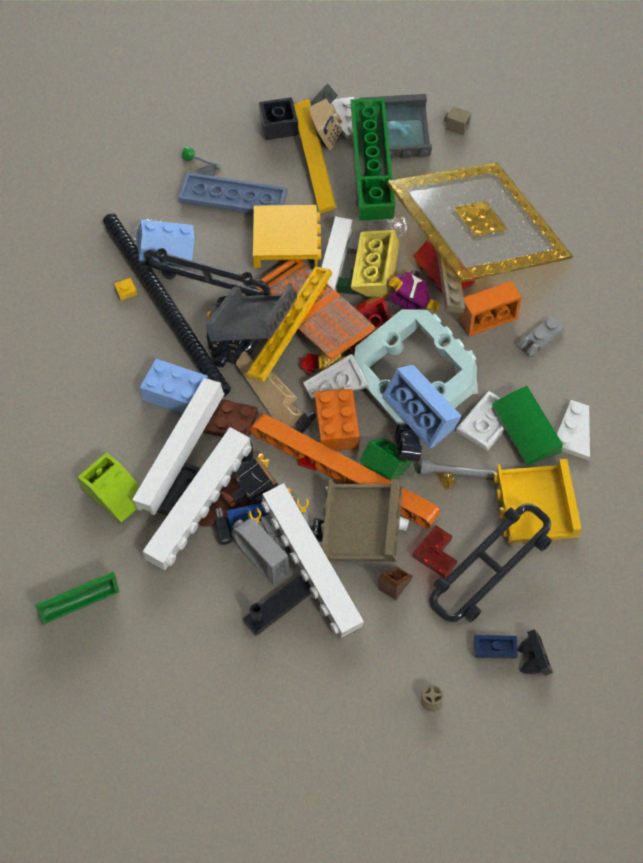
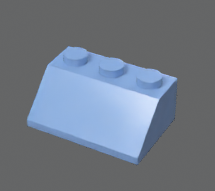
[136,220,195,265]

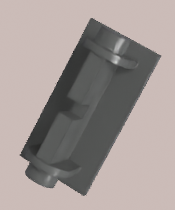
[310,83,338,106]

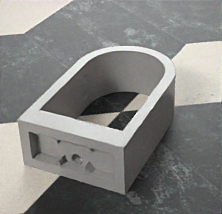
[232,518,289,586]

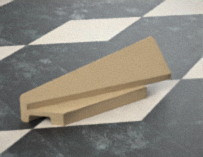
[236,352,303,427]

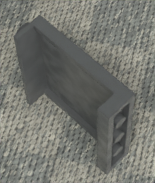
[205,283,297,341]

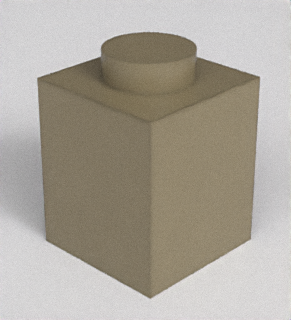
[444,106,471,135]

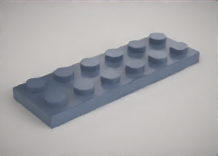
[178,172,287,214]

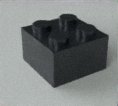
[259,97,298,140]

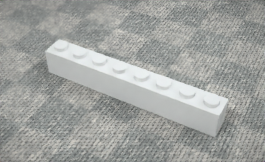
[143,427,252,570]
[261,483,364,638]

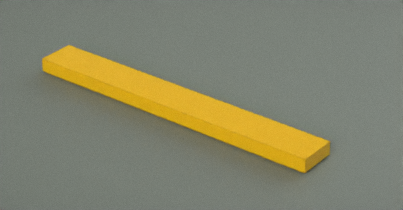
[294,99,337,214]
[246,266,332,382]

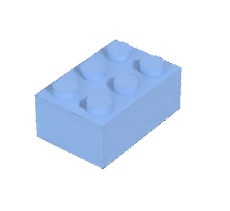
[140,359,208,414]

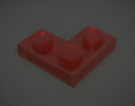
[412,525,457,578]

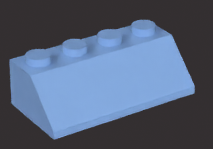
[382,365,461,448]

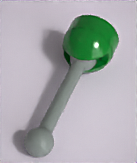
[181,146,221,169]

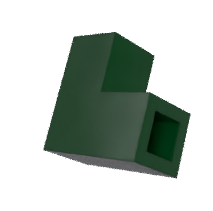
[337,269,360,295]

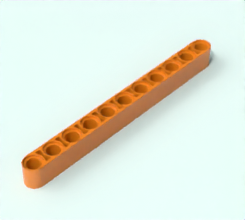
[250,413,440,528]

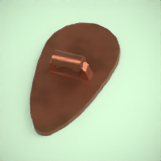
[198,478,253,527]

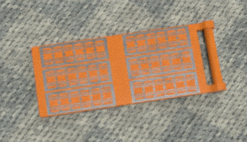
[252,260,375,360]

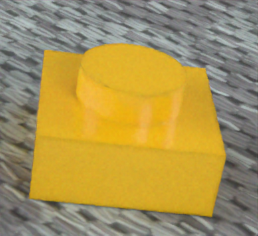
[114,278,137,301]

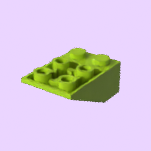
[78,452,140,523]

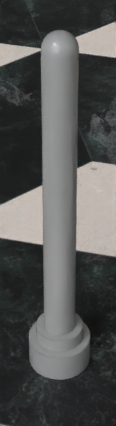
[420,459,496,478]

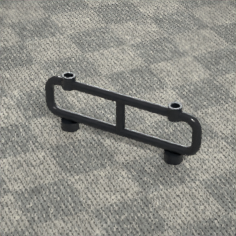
[144,248,271,296]
[429,503,552,622]

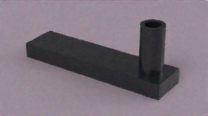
[243,575,311,636]

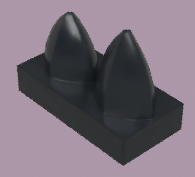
[517,629,553,676]

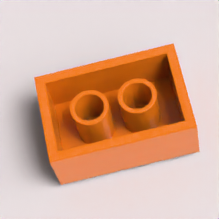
[459,281,522,336]
[315,389,360,451]

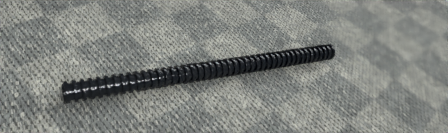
[103,213,231,397]

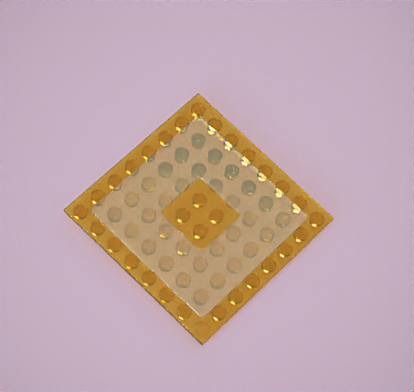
[387,162,573,283]

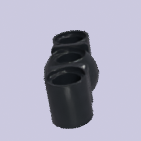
[395,424,422,462]

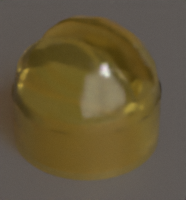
[440,472,457,489]

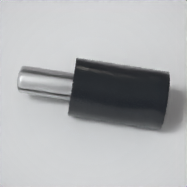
[214,508,233,545]

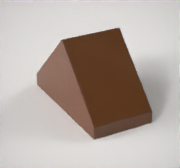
[379,566,413,600]

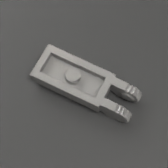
[518,316,565,356]

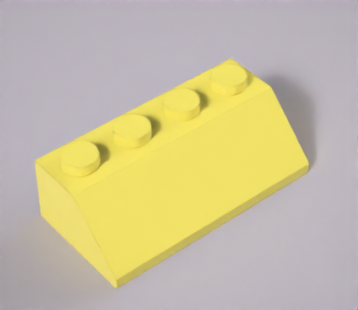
[351,230,399,299]

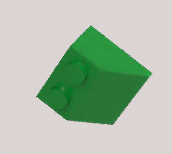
[359,438,413,481]

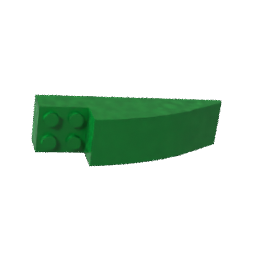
[350,98,395,221]

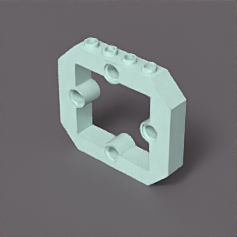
[354,309,477,425]

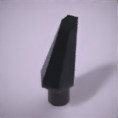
[296,411,317,434]

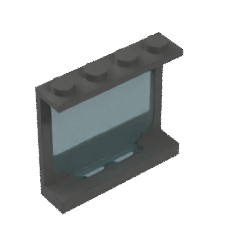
[359,94,432,159]

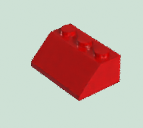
[413,240,476,293]
[347,296,392,354]

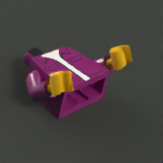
[387,270,440,313]

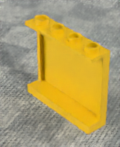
[253,205,321,268]
[493,459,582,544]

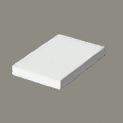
[456,391,505,451]

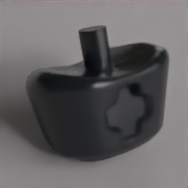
[309,518,325,539]

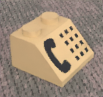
[308,99,342,151]

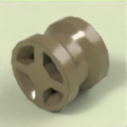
[421,685,443,711]

